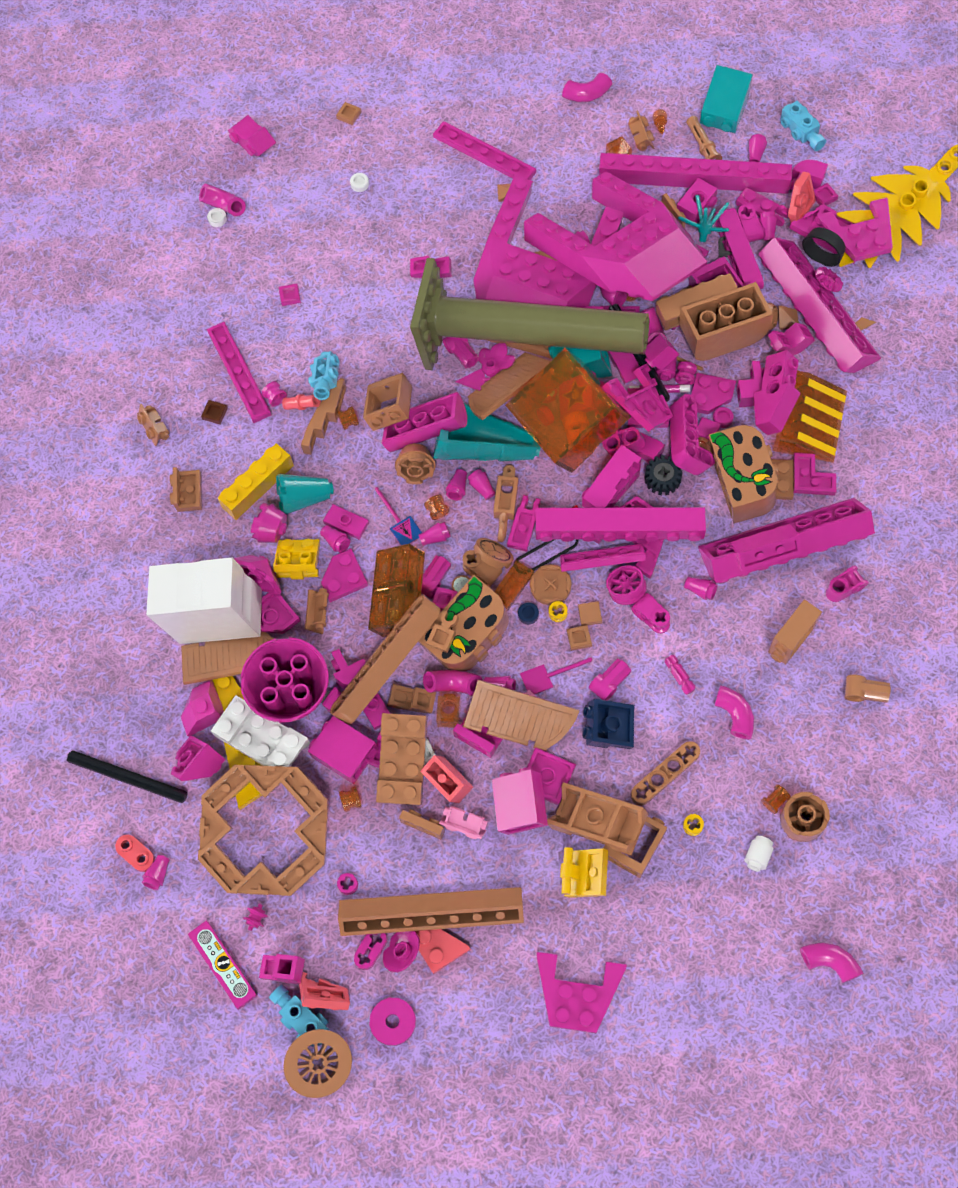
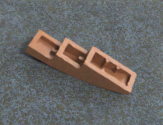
[301,378,346,455]

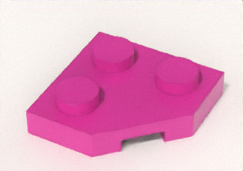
[691,373,736,415]
[321,549,368,603]
[261,593,301,634]

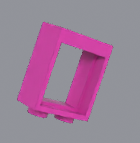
[689,257,745,288]

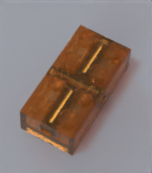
[368,544,425,637]

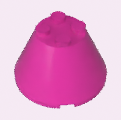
[241,637,329,723]

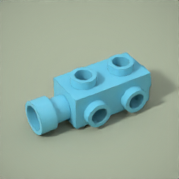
[780,100,826,151]
[308,351,340,400]
[269,984,330,1047]

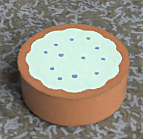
[452,575,470,592]

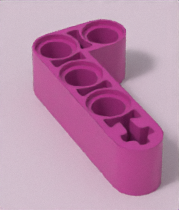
[595,381,645,457]
[670,394,715,476]

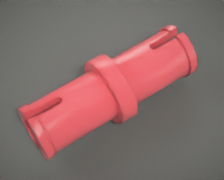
[282,394,321,410]

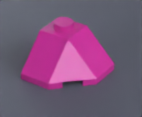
[233,555,282,595]
[181,680,224,737]
[171,735,225,781]

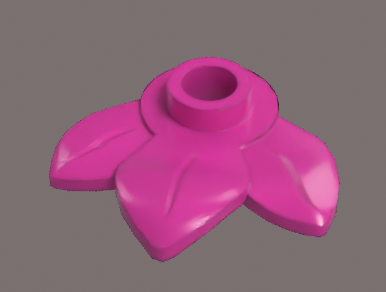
[478,343,516,377]

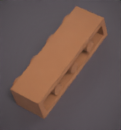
[656,273,738,331]

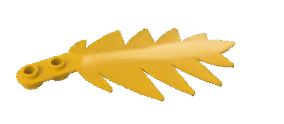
[837,144,958,268]

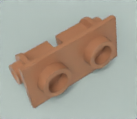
[628,110,655,151]
[137,404,169,446]
[305,588,329,634]

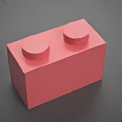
[420,755,473,803]

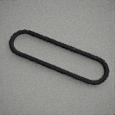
[514,539,579,575]

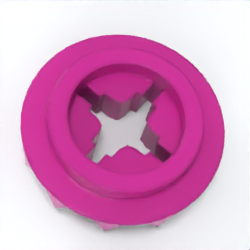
[815,267,843,292]

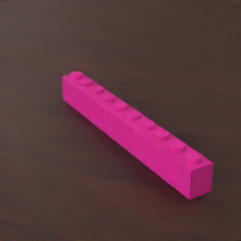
[599,153,792,194]

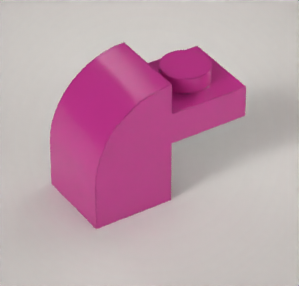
[790,160,828,198]
[768,323,815,356]
[736,361,764,408]
[331,649,366,689]
[259,954,305,984]

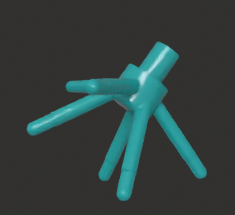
[678,195,729,242]

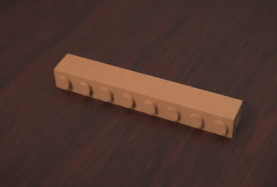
[338,887,524,936]

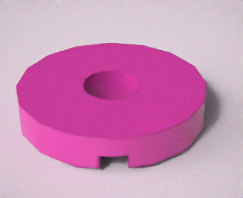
[369,997,416,1046]

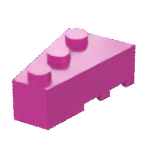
[582,445,642,508]

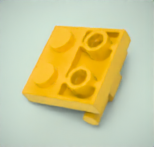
[273,539,320,580]
[560,847,608,898]

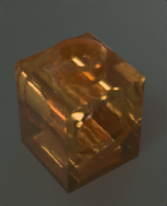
[436,693,461,728]

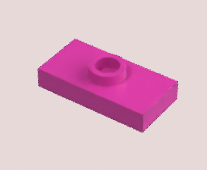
[323,504,369,540]
[363,692,390,730]

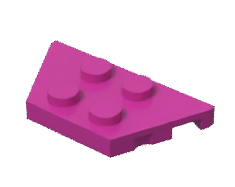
[789,204,855,264]

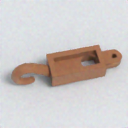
[493,465,519,543]

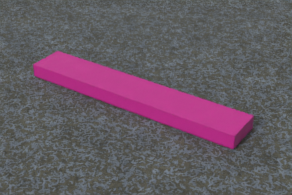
[433,121,536,180]
[206,322,271,423]

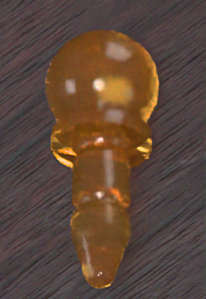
[653,109,667,134]

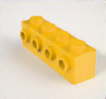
[217,443,294,520]

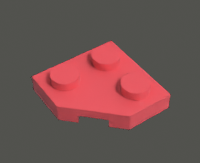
[788,172,816,223]

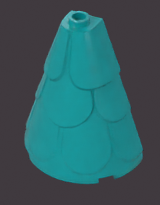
[433,403,541,462]

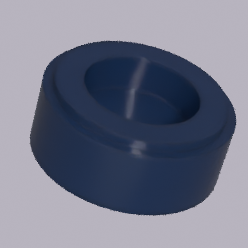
[518,603,539,625]

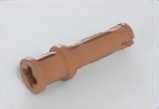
[686,116,722,160]

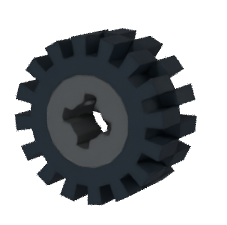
[644,455,683,495]

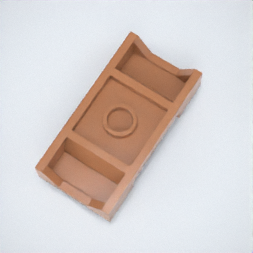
[376,713,428,805]
[547,782,648,855]

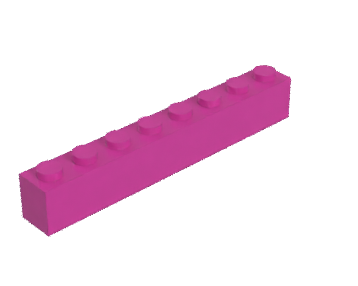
[536,507,706,542]

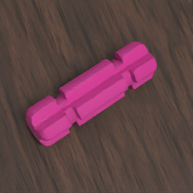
[665,655,695,695]

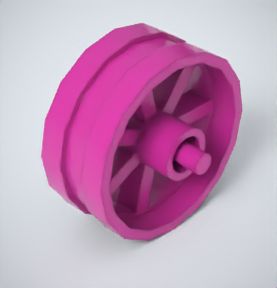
[606,565,647,605]

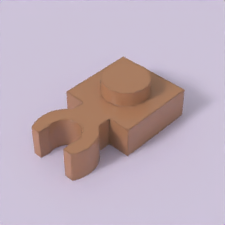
[426,611,459,653]

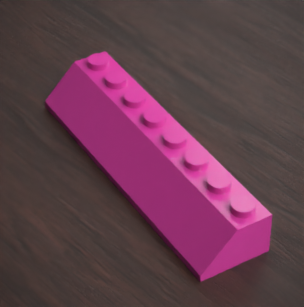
[758,237,881,373]
[698,498,875,583]

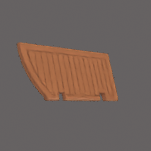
[467,352,553,420]
[181,632,274,685]
[463,680,579,751]

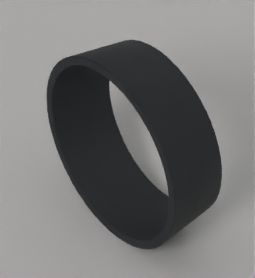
[802,227,846,267]

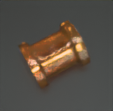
[761,784,791,814]

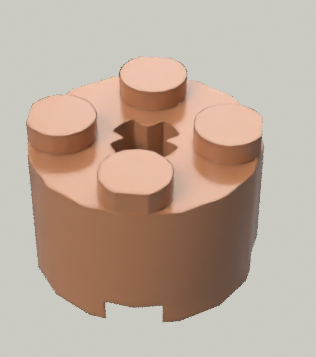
[780,792,830,842]

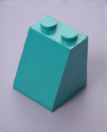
[700,65,753,133]
[548,346,613,381]

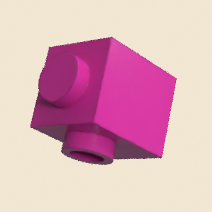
[645,334,680,371]

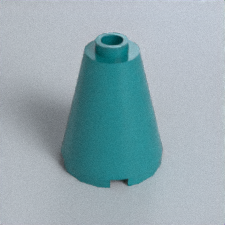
[276,474,334,515]

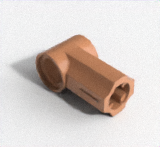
[845,675,891,703]

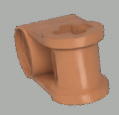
[462,550,502,588]

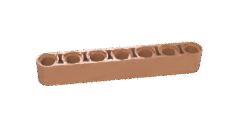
[330,595,441,725]

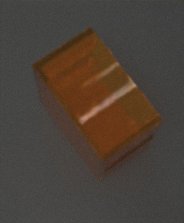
[505,348,631,473]

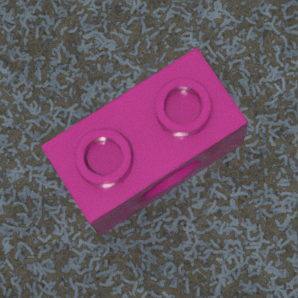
[677,178,718,223]

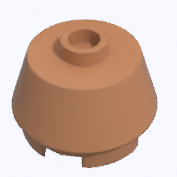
[395,443,436,484]

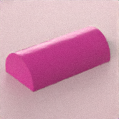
[382,392,467,452]

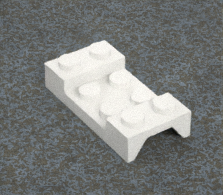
[211,695,310,767]

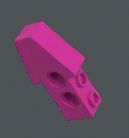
[754,350,800,435]

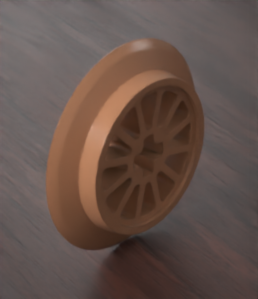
[283,1029,352,1098]

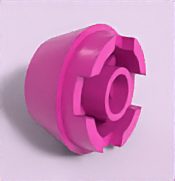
[251,503,287,543]

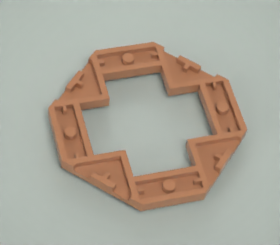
[198,765,329,896]

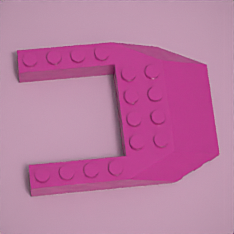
[524,171,707,301]
[473,175,624,308]

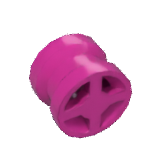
[675,361,697,385]
[262,381,287,407]

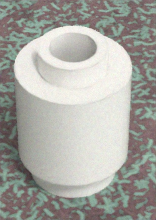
[744,836,773,872]

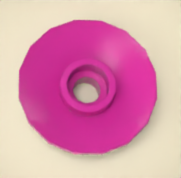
[383,931,420,973]

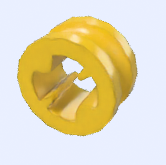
[549,601,568,622]
[683,814,704,836]

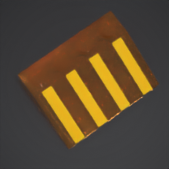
[772,371,847,463]

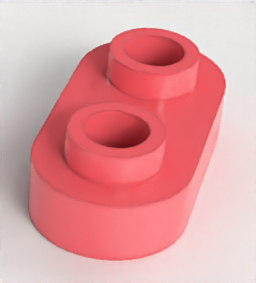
[115,835,155,872]

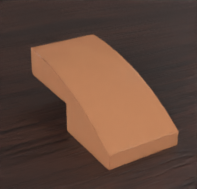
[387,684,436,714]

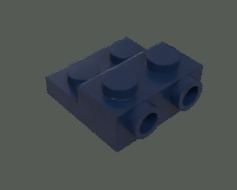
[582,699,635,749]

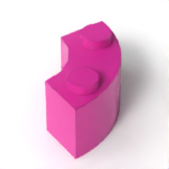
[227,115,276,156]

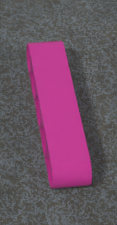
[714,208,764,290]

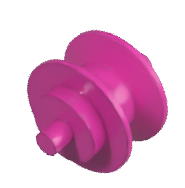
[243,904,268,931]

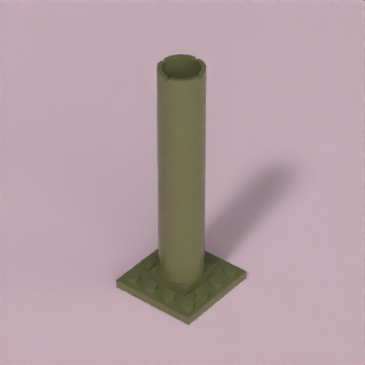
[410,258,649,371]

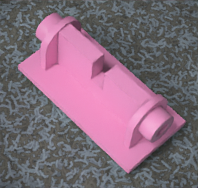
[439,806,488,839]

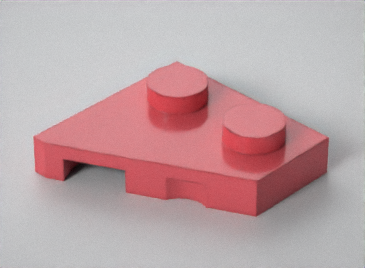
[414,929,471,974]
[299,972,350,1010]

